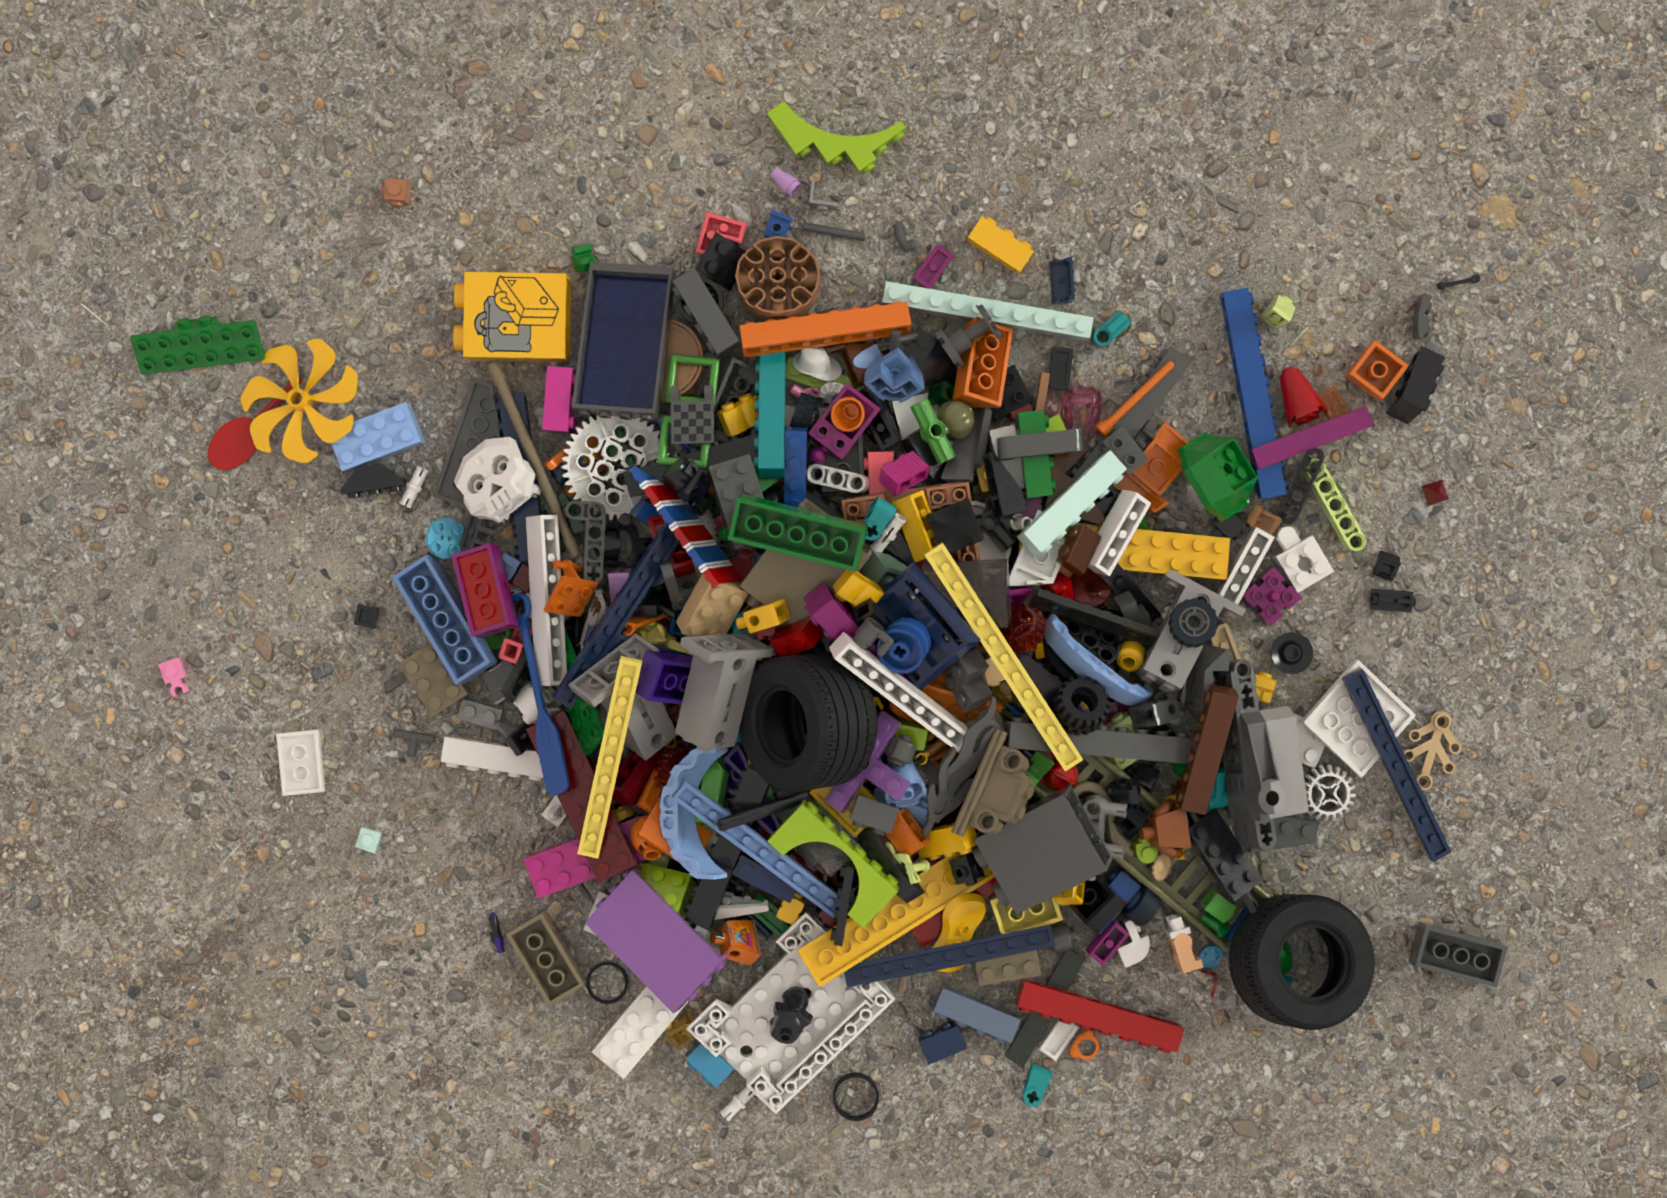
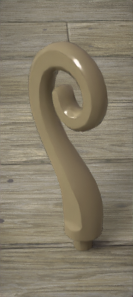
[1072,781,1135,857]

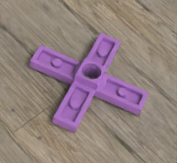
[825,711,911,813]

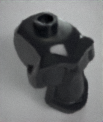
[770,986,813,1044]

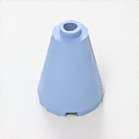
[884,757,927,808]

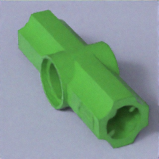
[910,398,956,465]

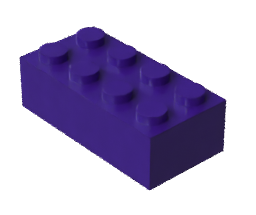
[635,650,693,704]

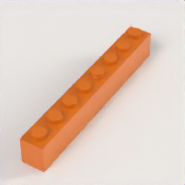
[739,301,912,357]

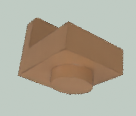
[1246,505,1282,536]

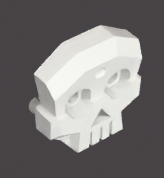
[454,437,541,523]

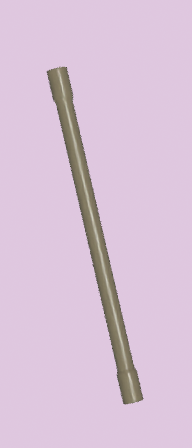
[487,361,582,559]

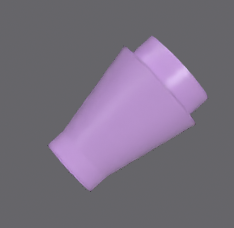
[770,167,801,197]

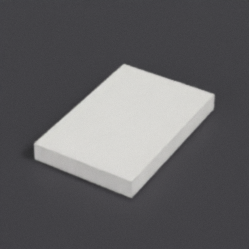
[276,729,325,796]

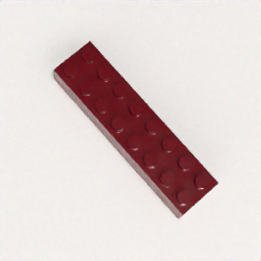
[526,711,639,883]

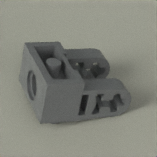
[660,557,702,611]

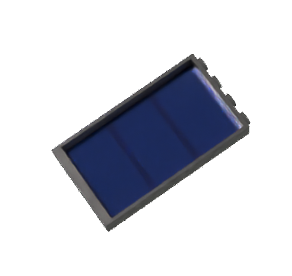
[572,262,676,421]

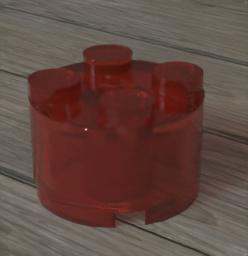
[1070,568,1111,610]

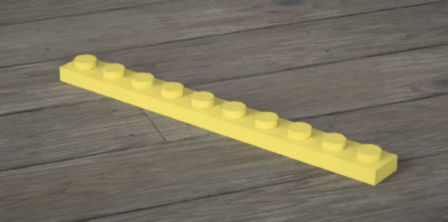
[577,656,642,859]

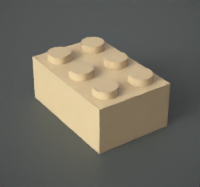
[676,574,749,637]

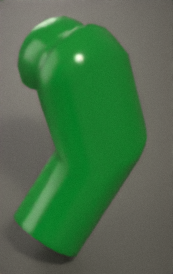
[1200,913,1229,937]

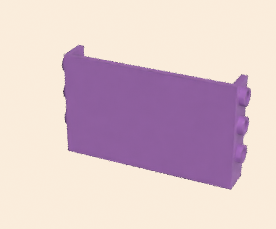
[585,866,729,1013]

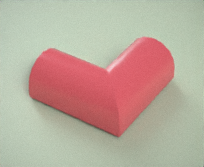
[695,212,747,256]

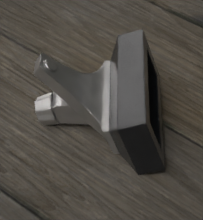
[494,720,535,756]

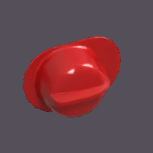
[1039,751,1078,791]

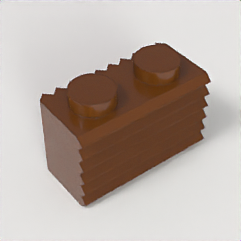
[1056,524,1102,574]

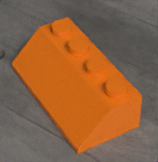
[952,317,1013,408]

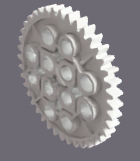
[561,415,670,520]

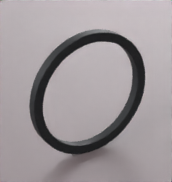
[586,962,628,1004]

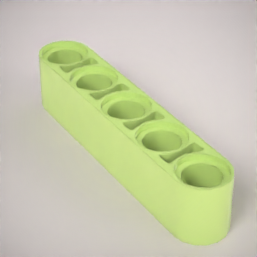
[1302,459,1366,551]

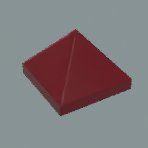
[1422,479,1449,506]

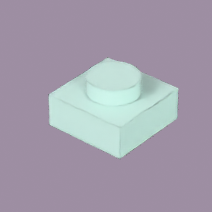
[355,826,383,854]

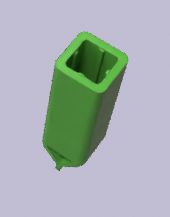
[694,757,729,826]

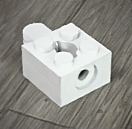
[1272,527,1334,593]

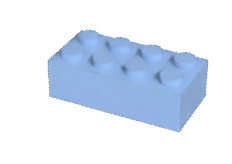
[332,402,425,472]

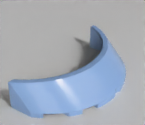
[1039,613,1153,706]
[660,748,728,880]

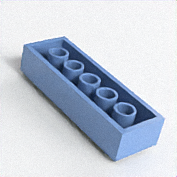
[392,555,498,685]

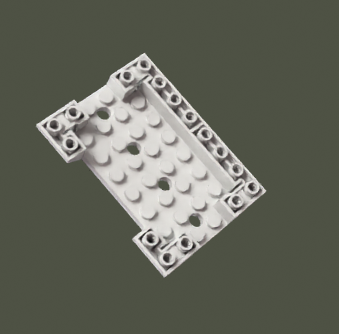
[686,912,895,1114]

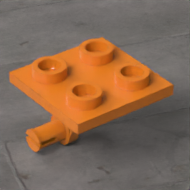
[543,559,598,617]

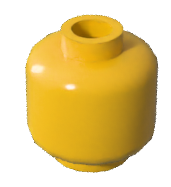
[1116,640,1145,672]

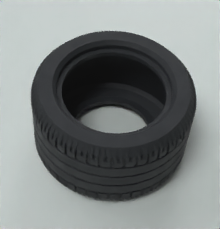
[739,652,877,793]
[1228,894,1375,1030]

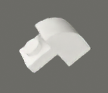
[1116,918,1150,968]

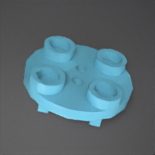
[426,517,464,559]

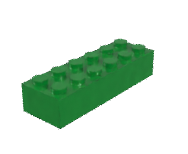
[728,493,869,572]

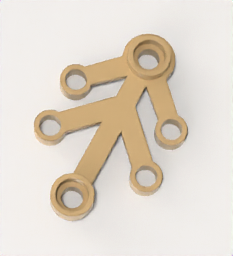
[1403,711,1462,790]

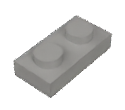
[457,698,504,730]

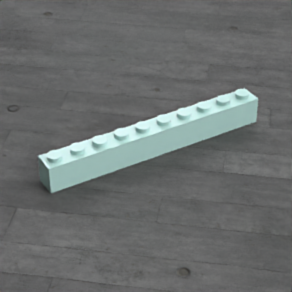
[882,281,1094,341]

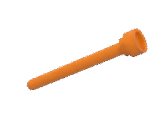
[1094,361,1174,438]

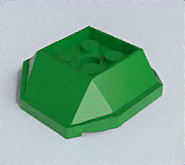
[1177,433,1258,522]

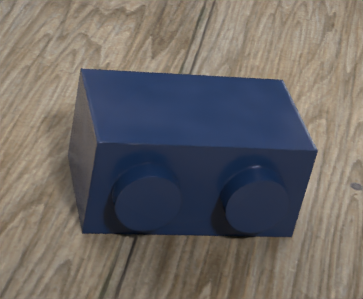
[918,1021,967,1065]

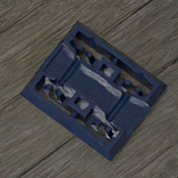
[876,562,981,690]

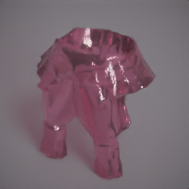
[1061,384,1103,440]

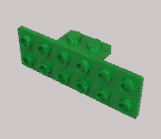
[130,315,265,375]
[558,627,605,756]

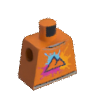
[710,920,761,966]

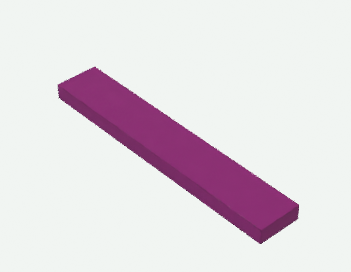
[1250,406,1374,470]

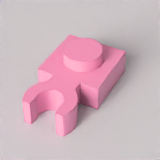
[158,657,189,697]

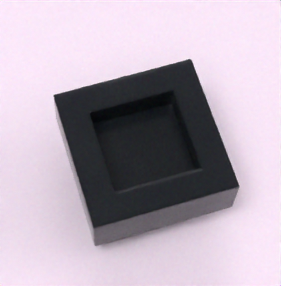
[354,604,380,629]

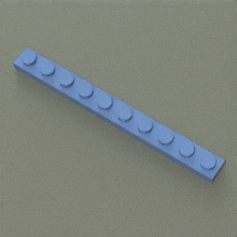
[672,779,852,918]

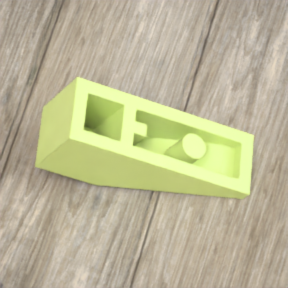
[1260,295,1296,329]

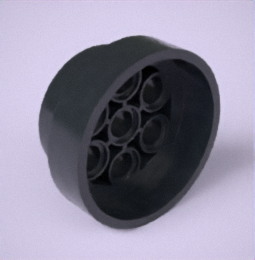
[1041,618,1121,683]

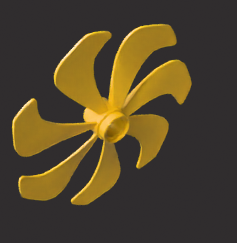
[240,339,358,463]

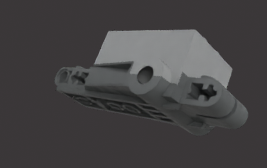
[1213,659,1309,851]

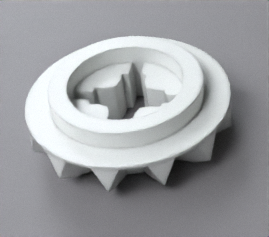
[819,382,845,405]

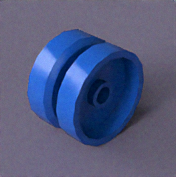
[877,618,931,673]

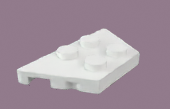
[1006,510,1065,587]

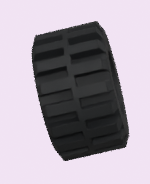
[1051,676,1110,736]

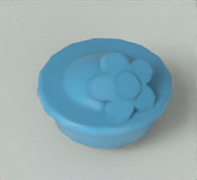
[1198,944,1223,968]

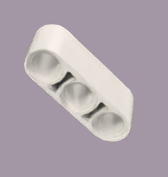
[807,464,870,493]

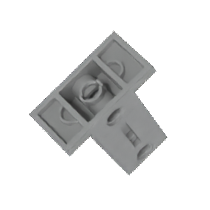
[1136,569,1246,695]
[568,633,678,761]
[675,633,774,751]

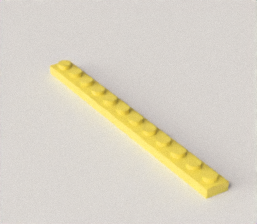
[924,542,1083,771]

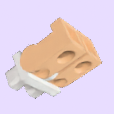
[1164,913,1203,974]

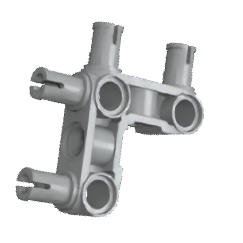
[1084,795,1127,881]

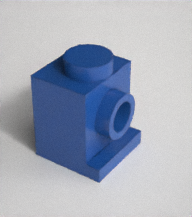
[763,210,792,238]

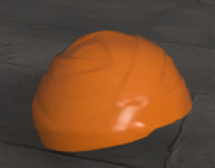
[831,397,865,432]

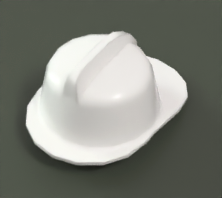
[793,347,842,382]

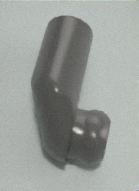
[893,223,916,253]

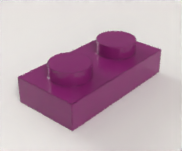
[912,244,954,289]

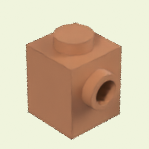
[381,178,411,207]

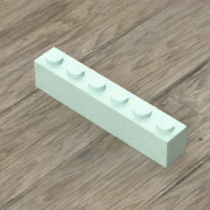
[1017,450,1127,556]

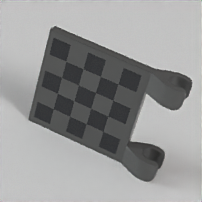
[670,385,714,445]

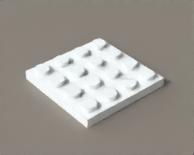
[1301,659,1416,778]

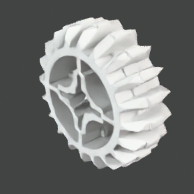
[1304,765,1356,821]

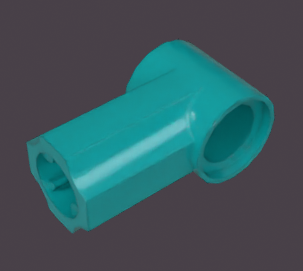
[1091,310,1131,349]
[1207,767,1228,810]

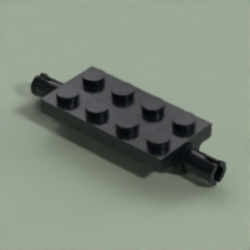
[1186,809,1263,915]

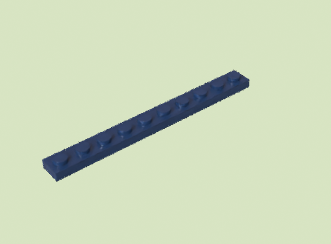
[551,522,680,709]
[1342,668,1451,862]
[844,925,1055,988]

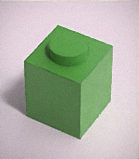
[1199,888,1237,924]

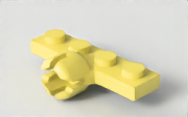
[624,622,692,655]

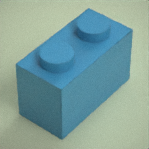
[686,1042,734,1088]

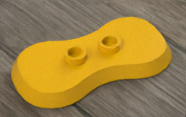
[932,893,986,972]

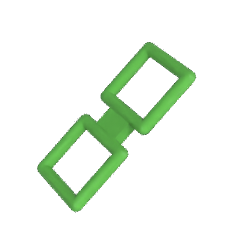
[657,354,720,469]

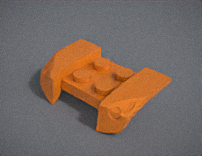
[1112,421,1189,513]

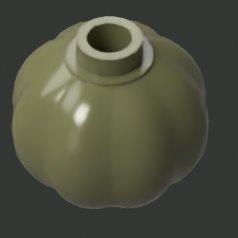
[937,401,974,439]

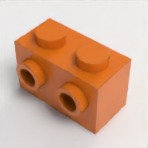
[885,807,930,856]

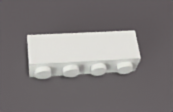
[1088,490,1151,576]
[1216,527,1275,604]

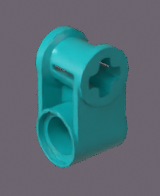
[862,497,897,540]
[1022,1063,1052,1107]

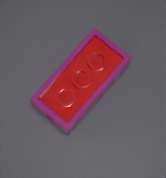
[451,543,519,638]

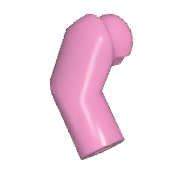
[788,384,820,399]

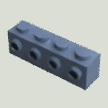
[933,984,1021,1044]

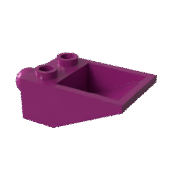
[808,383,881,464]

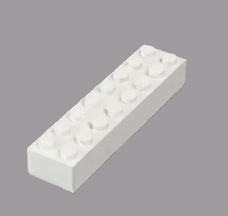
[592,925,721,1079]

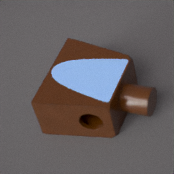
[839,342,890,389]

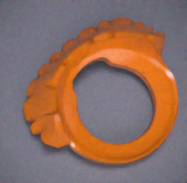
[1069,1029,1099,1060]

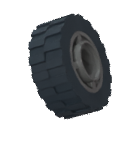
[1168,598,1218,648]

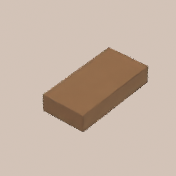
[1034,372,1050,411]

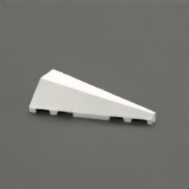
[683,892,769,924]

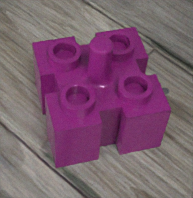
[1241,567,1302,626]

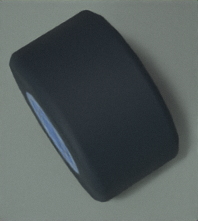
[1122,885,1161,926]

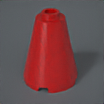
[1279,366,1328,427]

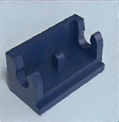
[1049,257,1075,304]

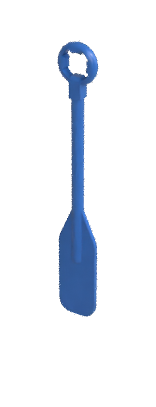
[512,593,569,796]

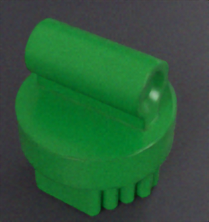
[571,244,595,272]

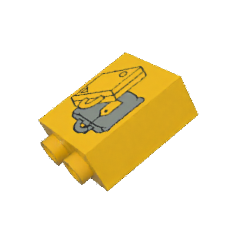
[453,272,572,363]

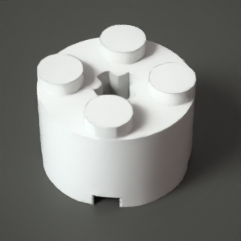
[513,681,562,725]

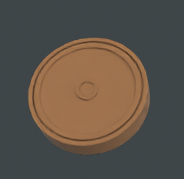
[620,318,705,404]

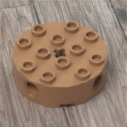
[735,236,820,322]

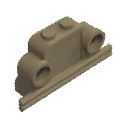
[951,728,1034,837]

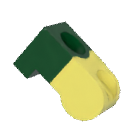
[927,381,954,407]

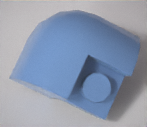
[864,347,924,403]

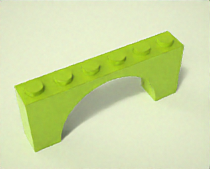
[767,800,899,928]

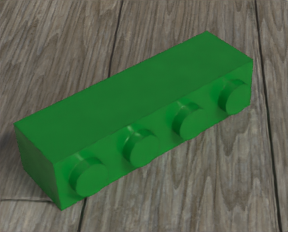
[1017,410,1056,499]

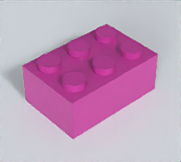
[542,366,577,434]

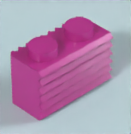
[879,451,930,496]

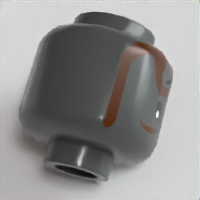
[885,734,917,767]

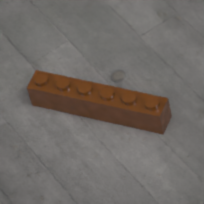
[1176,684,1239,815]

